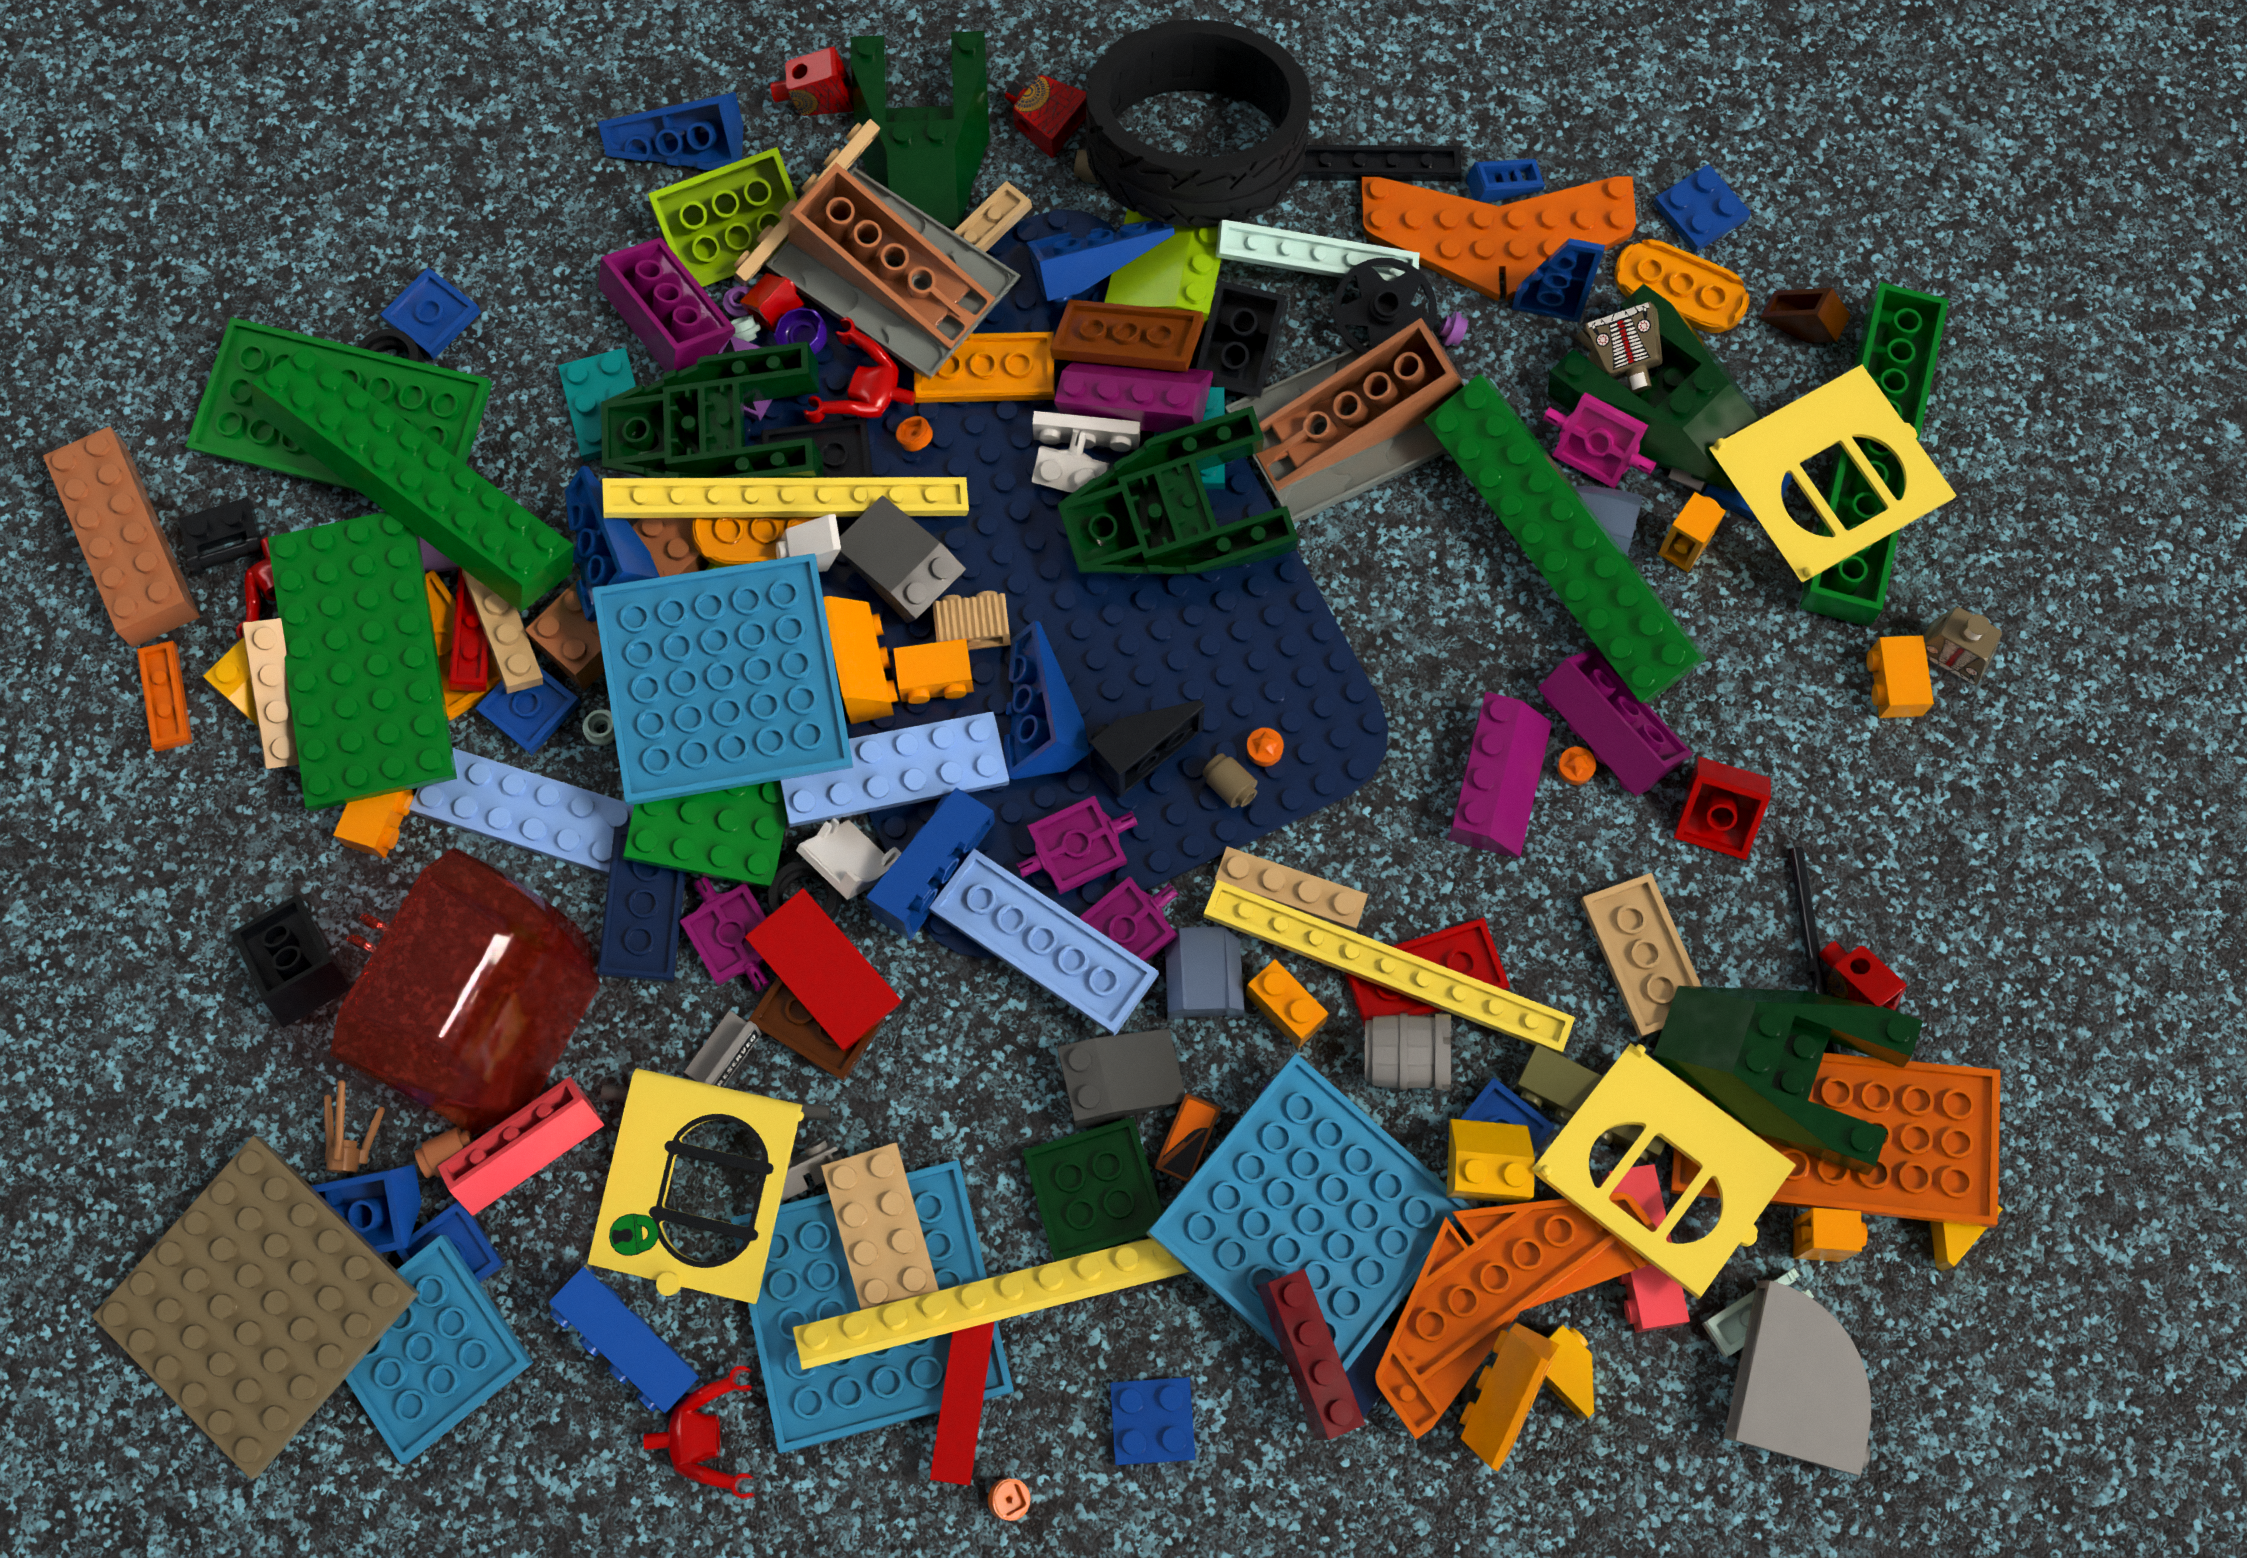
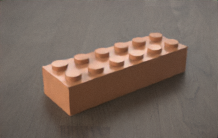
[43,426,200,648]
[525,518,710,691]

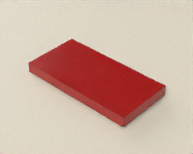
[745,888,902,1052]
[1344,917,1510,1031]

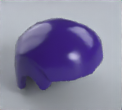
[773,307,827,355]

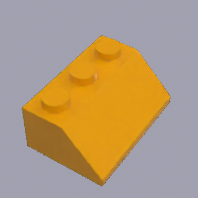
[823,596,898,724]
[1459,1322,1560,1471]

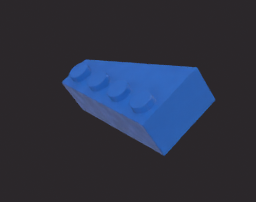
[866,787,995,941]
[549,1263,699,1413]

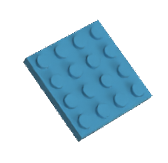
[345,1235,534,1465]

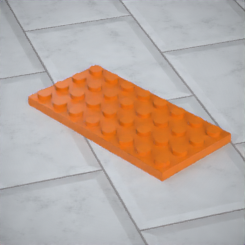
[1670,1053,2001,1228]

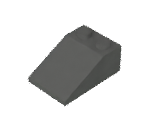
[839,495,966,623]
[1057,1028,1186,1130]

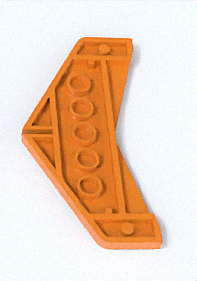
[1361,176,1636,302]
[1375,1192,1668,1440]

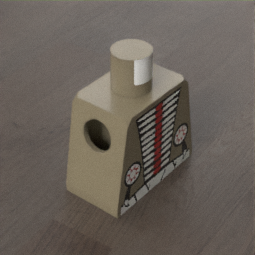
[1585,301,1662,393]
[1923,607,2002,686]

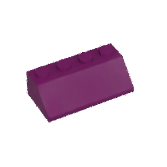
[598,237,736,373]
[1054,361,1213,433]
[1538,648,1693,797]
[1447,692,1552,859]

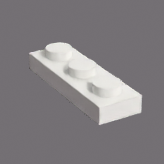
[1032,411,1140,452]

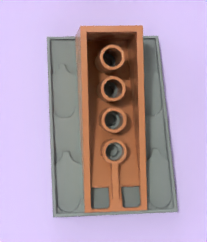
[765,162,1021,380]
[1225,318,1465,524]

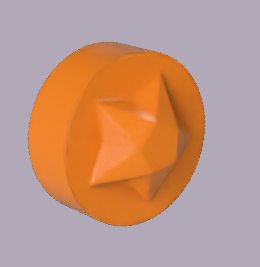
[896,416,933,452]
[1246,728,1284,767]
[1557,747,1596,785]
[988,1478,1030,1521]

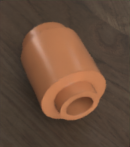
[415,1127,474,1179]

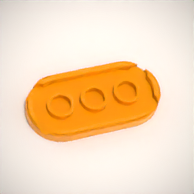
[1614,239,1749,333]
[691,517,820,567]

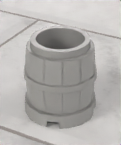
[1365,1013,1451,1092]

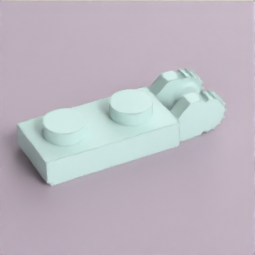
[1702,1268,1814,1358]

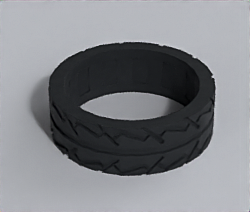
[1085,19,1312,227]

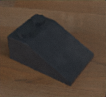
[1196,280,1288,398]
[1090,700,1205,798]
[231,894,352,1028]

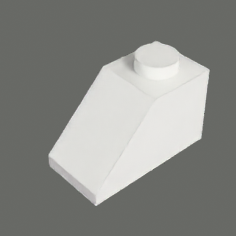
[776,514,841,572]

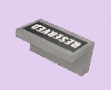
[684,1010,762,1087]

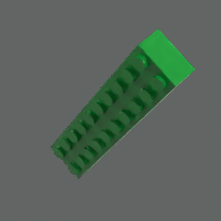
[1799,282,1949,627]
[251,346,574,612]
[1424,374,1707,703]

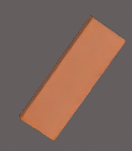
[137,640,193,752]

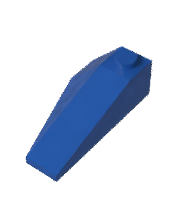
[597,92,744,170]
[1027,220,1175,302]
[1511,238,1605,323]
[565,466,660,622]
[1003,620,1090,780]
[310,1164,422,1253]

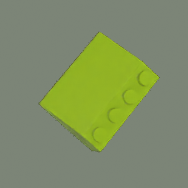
[648,147,798,287]
[1105,208,1222,336]

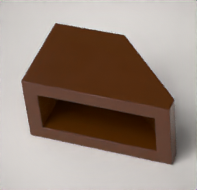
[1760,287,1851,343]

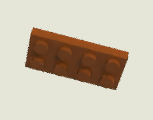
[1050,299,1204,372]

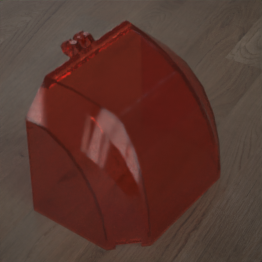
[330,847,601,1135]

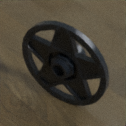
[1333,257,1437,356]

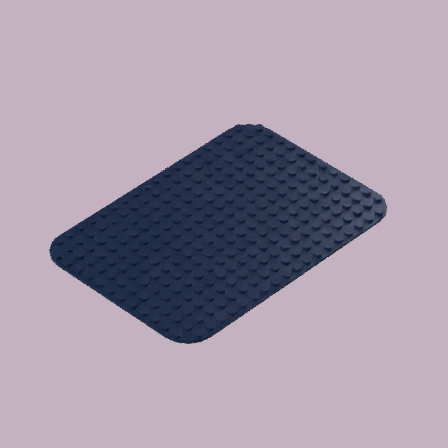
[716,209,1389,959]

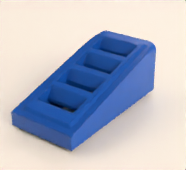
[1466,159,1545,203]

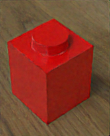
[740,273,804,332]

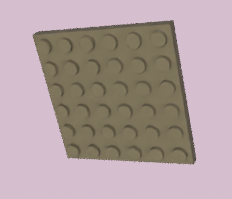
[92,1135,420,1479]

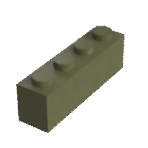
[1512,1043,1666,1163]

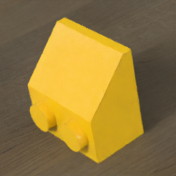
[203,637,258,727]
[1446,1119,1535,1204]

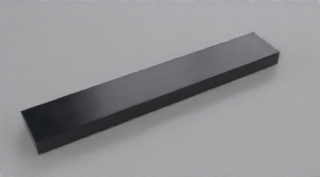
[1299,145,1462,182]

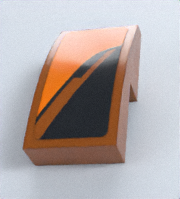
[1155,1093,1222,1182]

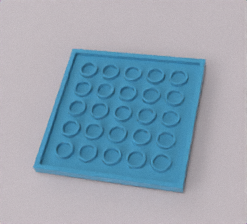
[592,553,853,806]
[1146,1053,1472,1372]
[731,1160,1014,1454]

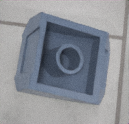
[1573,486,1643,555]
[1165,926,1244,1020]

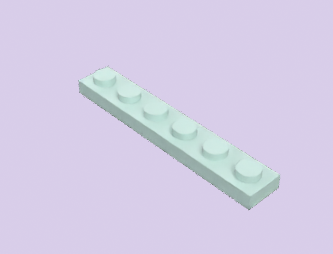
[1216,219,1420,283]

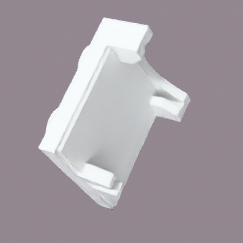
[796,818,902,900]

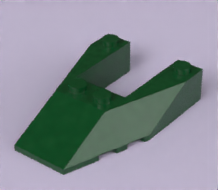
[850,31,990,230]
[1548,283,1763,493]
[601,341,824,478]
[1057,406,1299,574]
[1653,986,1923,1176]

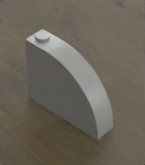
[1724,1280,1871,1476]

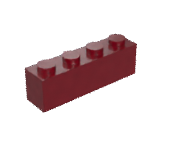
[1256,1268,1366,1440]

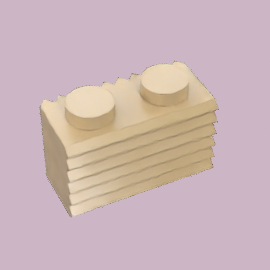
[932,591,1011,650]

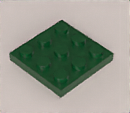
[1022,1117,1163,1262]

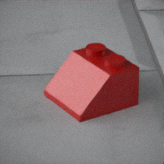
[1674,756,1771,860]

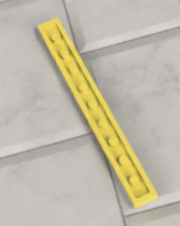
[602,477,969,518]
[1203,880,1575,1055]
[793,1238,1189,1370]

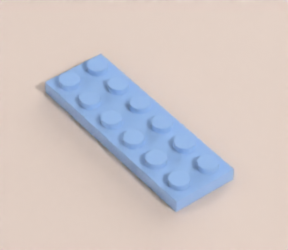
[780,711,1009,827]
[409,748,634,876]
[929,848,1159,1036]

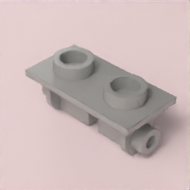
[781,1139,843,1201]

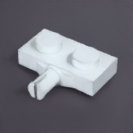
[1032,429,1110,493]

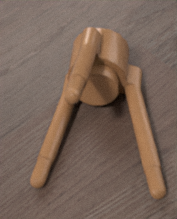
[324,1080,385,1174]

